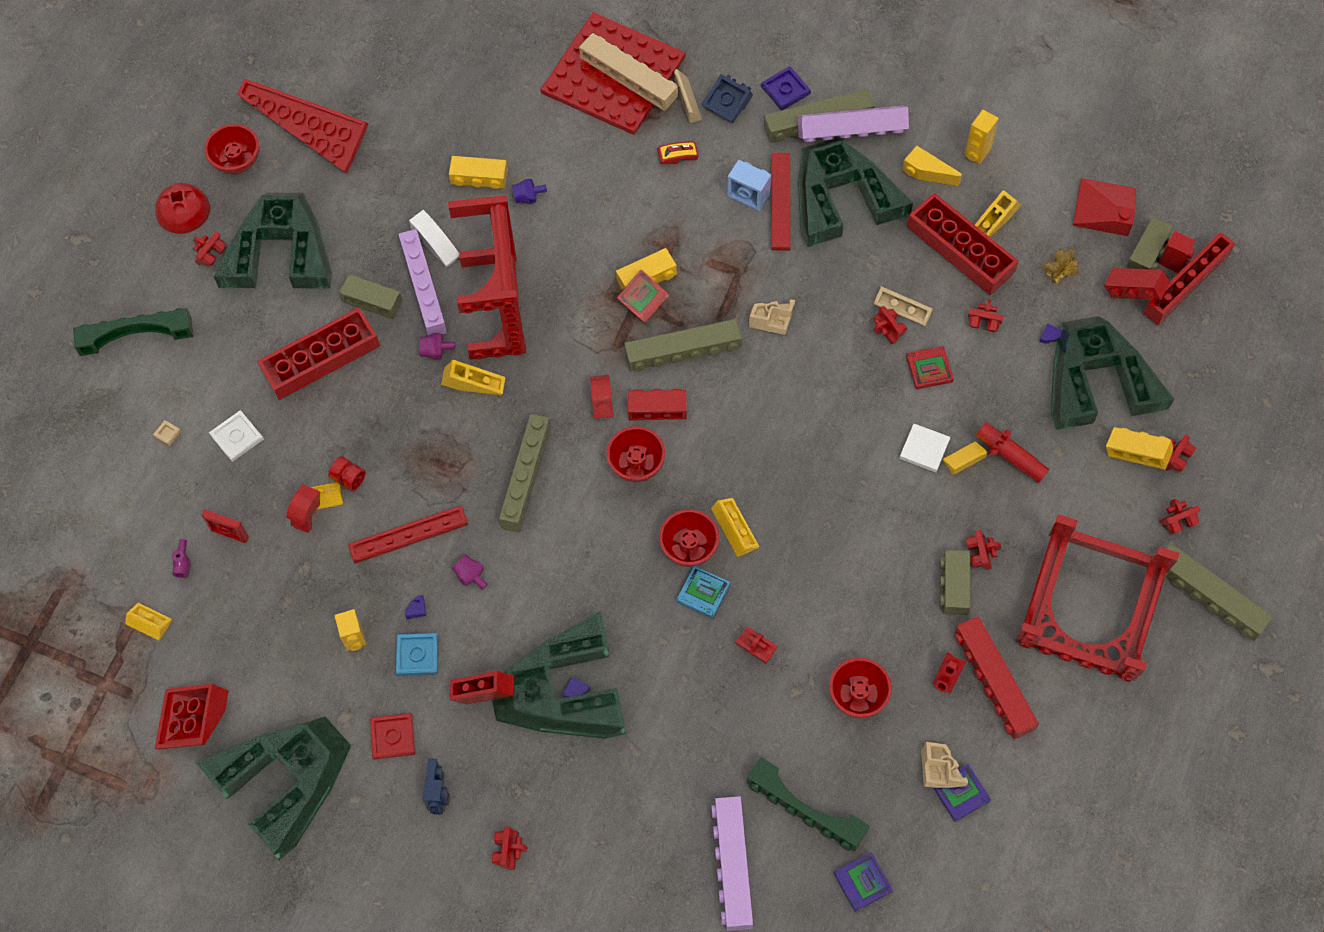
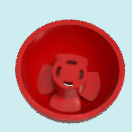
[204,124,259,174]
[155,183,210,234]
[606,426,665,482]
[659,509,719,567]
[829,658,892,718]

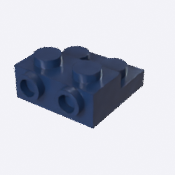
[702,74,753,123]
[422,758,450,815]

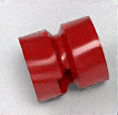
[328,456,366,492]

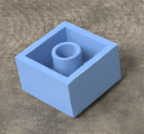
[727,160,771,211]

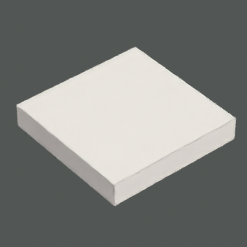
[209,410,264,462]
[899,424,950,472]

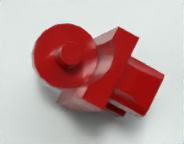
[193,232,227,267]
[968,299,1004,333]
[873,306,907,344]
[1166,434,1196,472]
[1159,499,1200,534]
[966,529,1001,570]
[736,626,778,664]
[932,652,967,693]
[492,827,528,870]

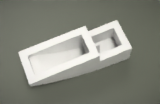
[409,210,459,268]

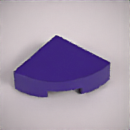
[1039,324,1065,344]
[405,595,426,619]
[562,677,591,699]

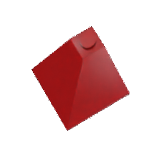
[1073,178,1136,236]
[155,683,229,750]

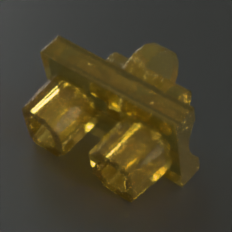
[1044,247,1078,284]

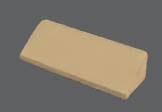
[674,69,702,123]
[873,286,934,326]

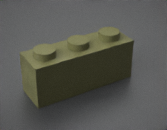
[1126,217,1173,270]
[339,274,402,319]
[940,550,970,615]

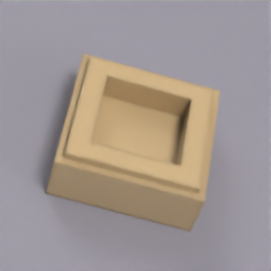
[153,420,181,447]

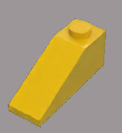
[902,146,962,186]
[975,190,1021,237]
[441,360,506,395]

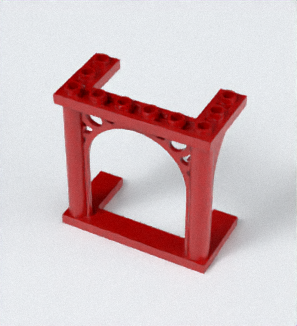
[448,195,527,360]
[1015,514,1180,682]

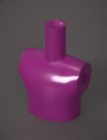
[419,333,456,360]
[172,539,191,578]
[452,554,488,590]

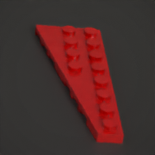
[237,78,369,173]

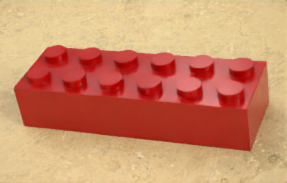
[907,193,1019,295]
[257,307,380,400]

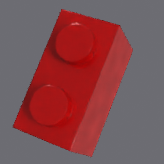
[1159,231,1195,273]

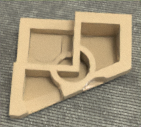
[749,300,795,335]
[921,742,968,788]

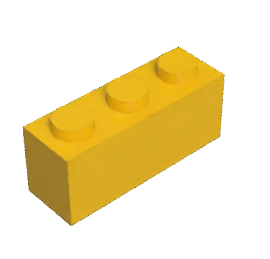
[964,110,999,164]
[449,156,508,189]
[616,248,677,290]
[1106,427,1173,470]

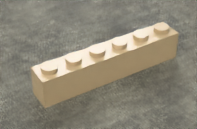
[579,33,678,111]

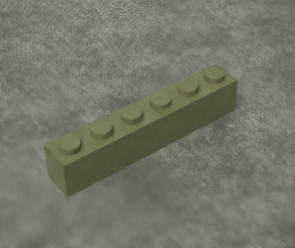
[764,89,875,143]
[624,319,742,371]
[499,414,551,532]
[1165,543,1273,641]

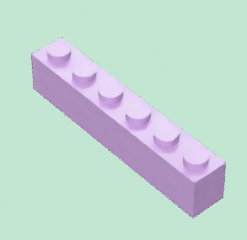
[797,105,909,142]
[399,229,447,336]
[711,796,753,931]

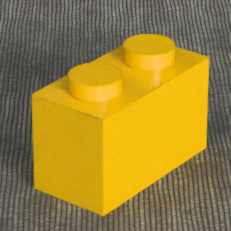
[334,609,367,651]

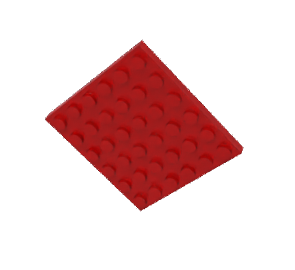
[540,12,686,135]

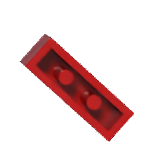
[1104,268,1170,300]
[628,388,687,421]
[450,671,514,704]

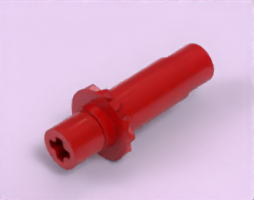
[975,422,1050,483]

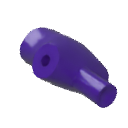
[512,179,547,204]

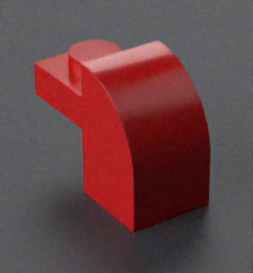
[590,375,613,419]
[286,484,320,533]

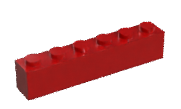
[1144,232,1235,325]
[954,616,1039,740]

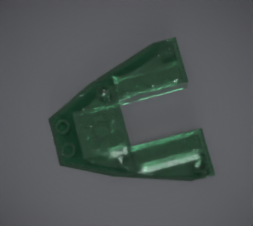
[798,138,913,247]
[214,193,332,289]
[1051,316,1174,430]
[492,611,626,739]
[196,717,351,860]

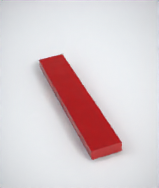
[771,153,790,251]
[348,506,468,564]

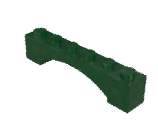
[73,308,193,356]
[747,757,870,852]

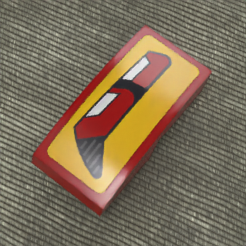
[657,141,699,164]

